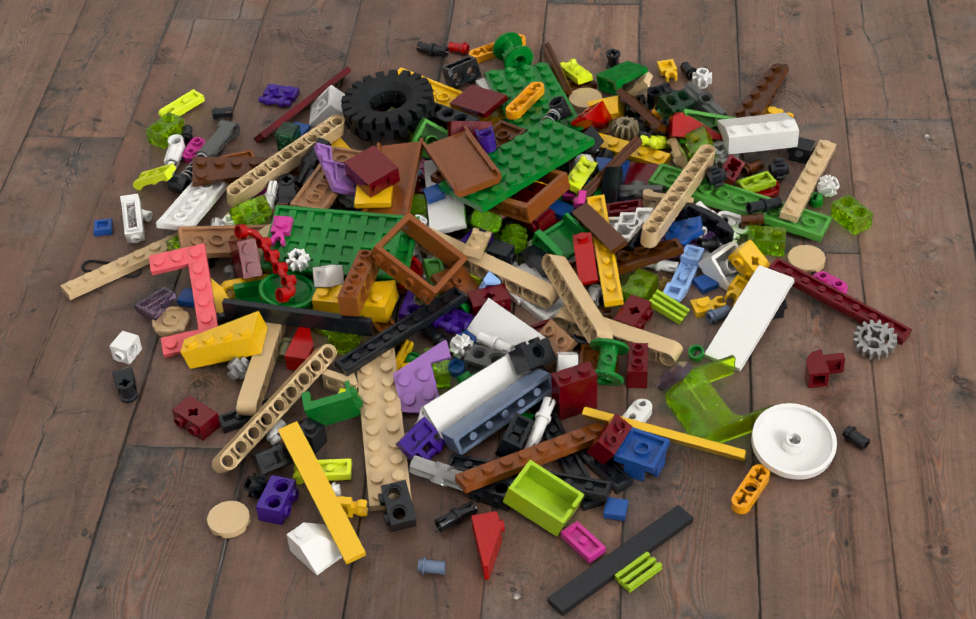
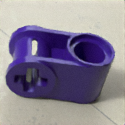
[475,125,497,153]

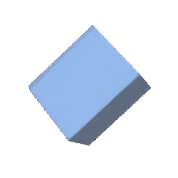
[477,271,501,290]

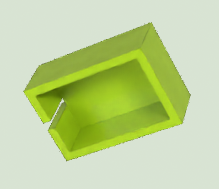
[503,460,585,537]

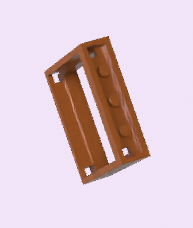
[488,169,570,223]
[367,212,468,305]

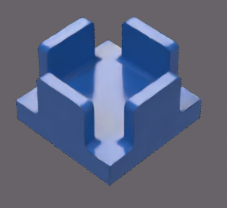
[614,427,670,481]

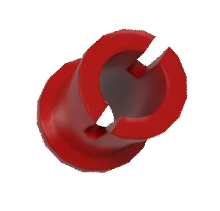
[448,42,470,55]

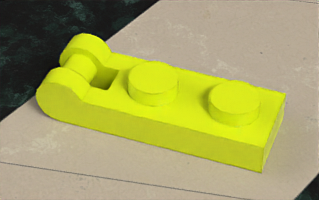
[560,59,593,85]
[159,89,205,123]
[640,135,670,150]
[568,155,598,194]
[133,163,177,190]
[293,459,352,485]

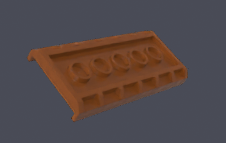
[422,126,502,198]
[362,138,424,215]

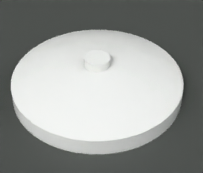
[751,403,837,480]

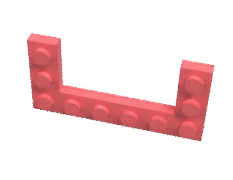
[149,243,219,358]

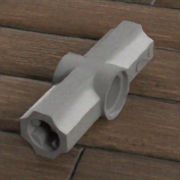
[409,455,469,493]

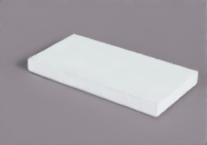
[467,298,545,349]

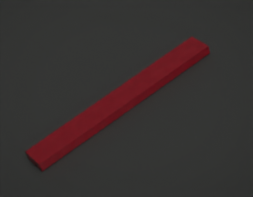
[253,66,351,143]
[768,257,912,345]

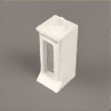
[120,193,146,243]

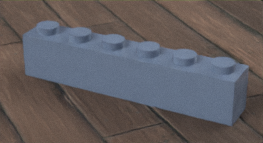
[441,368,552,456]

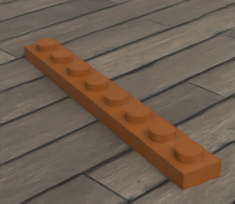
[455,422,603,494]

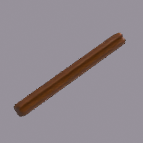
[542,42,572,96]
[570,136,643,209]

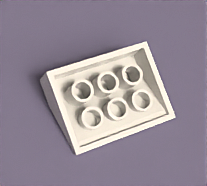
[717,113,799,155]

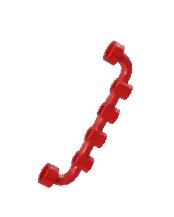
[234,224,297,303]

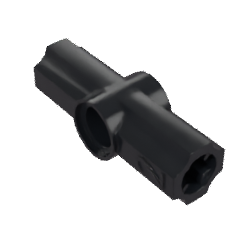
[295,137,331,188]

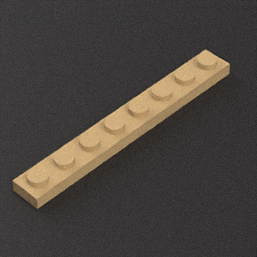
[779,140,837,223]
[60,233,180,300]

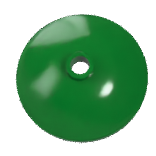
[259,272,316,309]

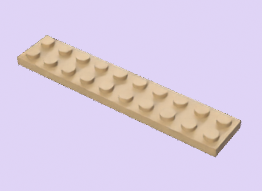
[357,347,412,511]

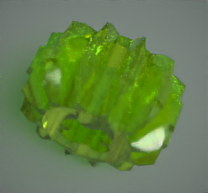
[410,194,429,222]
[470,209,503,233]
[499,224,529,255]

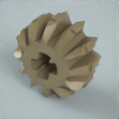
[610,115,639,141]

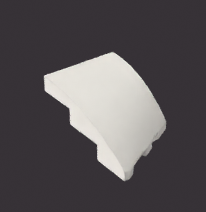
[608,208,654,243]

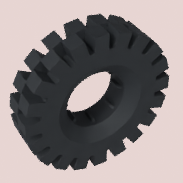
[341,70,436,141]

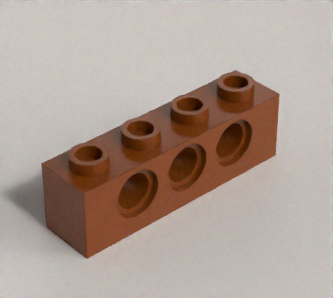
[338,250,380,317]

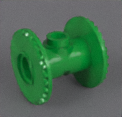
[493,32,533,68]
[590,338,629,386]

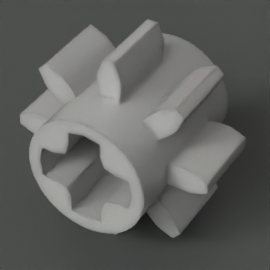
[226,356,250,380]

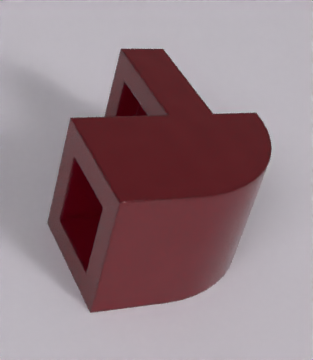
[805,349,845,388]

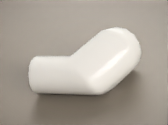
[266,419,286,445]

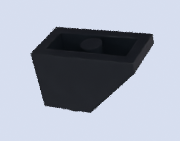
[298,417,327,454]

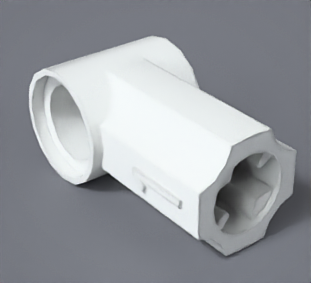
[164,134,185,166]

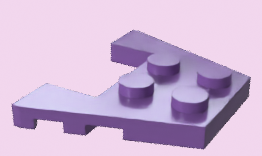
[314,143,357,197]
[393,340,451,414]

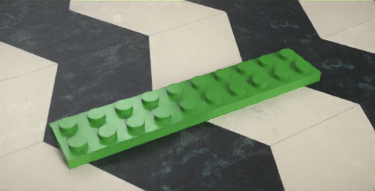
[648,163,832,242]

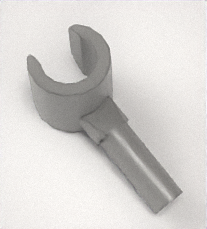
[225,265,235,280]

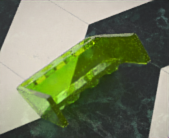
[665,355,773,443]

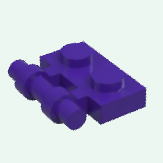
[259,84,300,108]
[430,308,475,335]
[395,416,446,461]

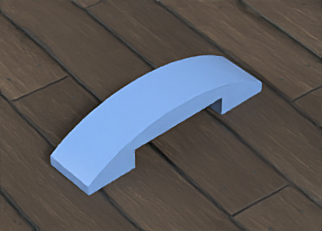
[663,244,704,303]

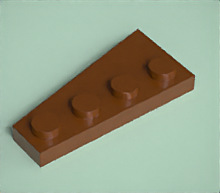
[616,88,669,134]

